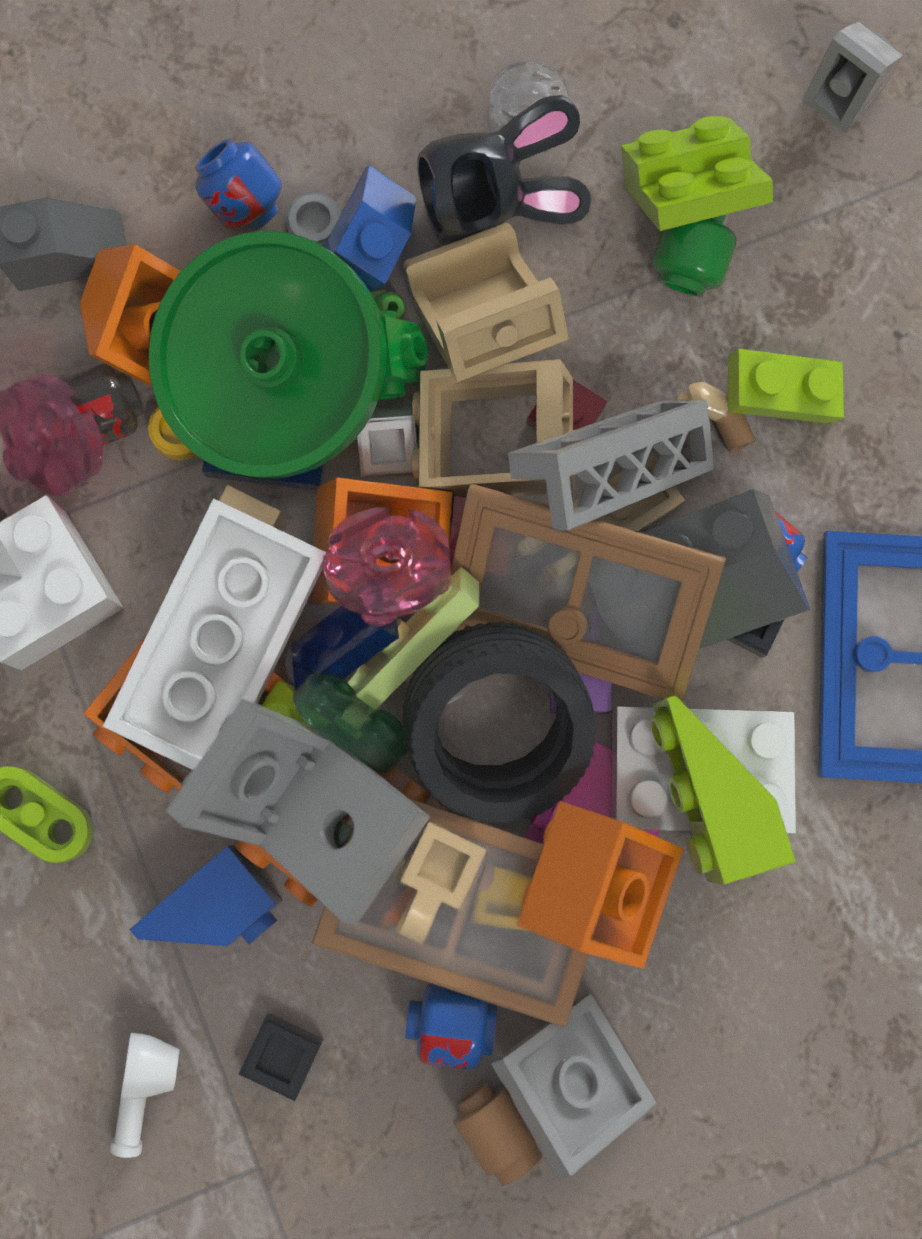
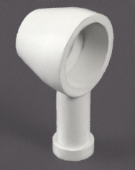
[110,1033,179,1158]

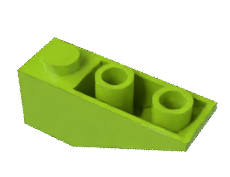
[650,696,796,885]

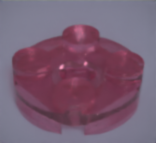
[0,374,103,496]
[323,507,451,626]

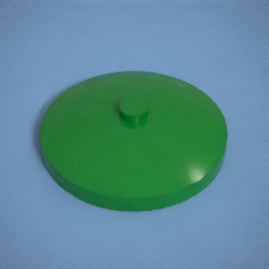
[149,231,387,478]

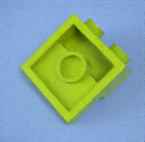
[621,116,773,231]

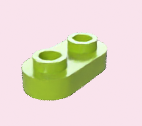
[0,766,94,863]

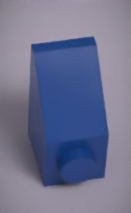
[324,165,416,291]
[129,845,282,946]

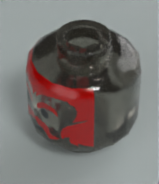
[51,363,145,450]

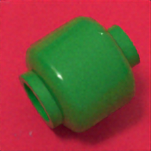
[652,215,737,297]

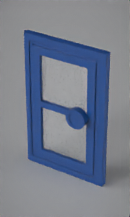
[818,531,922,784]

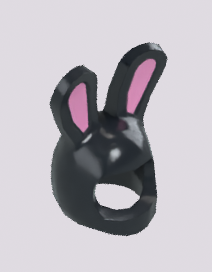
[417,95,592,241]

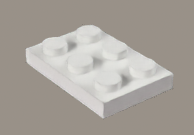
[612,706,796,833]

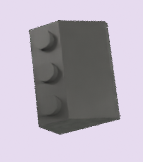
[588,489,811,663]

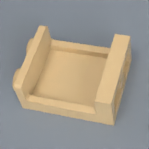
[403,223,569,382]

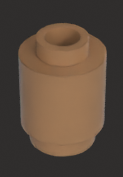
[453,1082,542,1186]

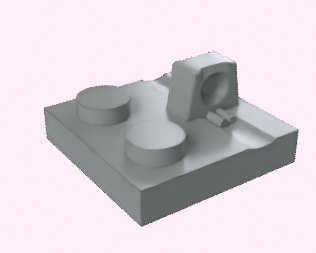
[491,993,657,1179]

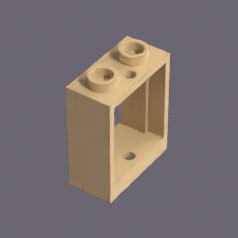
[412,359,573,500]

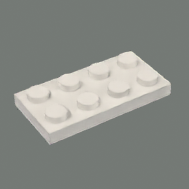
[103,498,329,770]

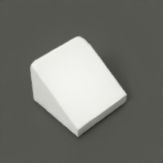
[357,405,417,476]

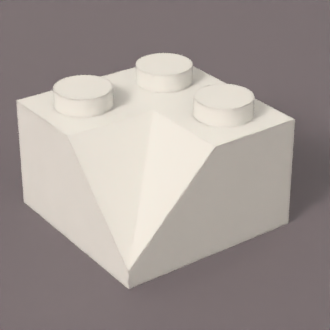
[0,495,124,670]

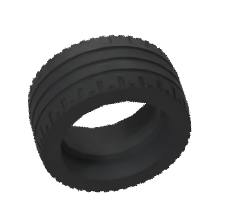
[403,622,596,823]

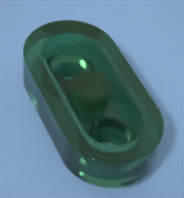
[292,673,408,772]

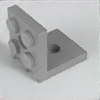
[166,699,430,925]

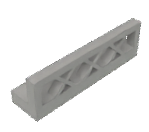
[508,400,714,531]

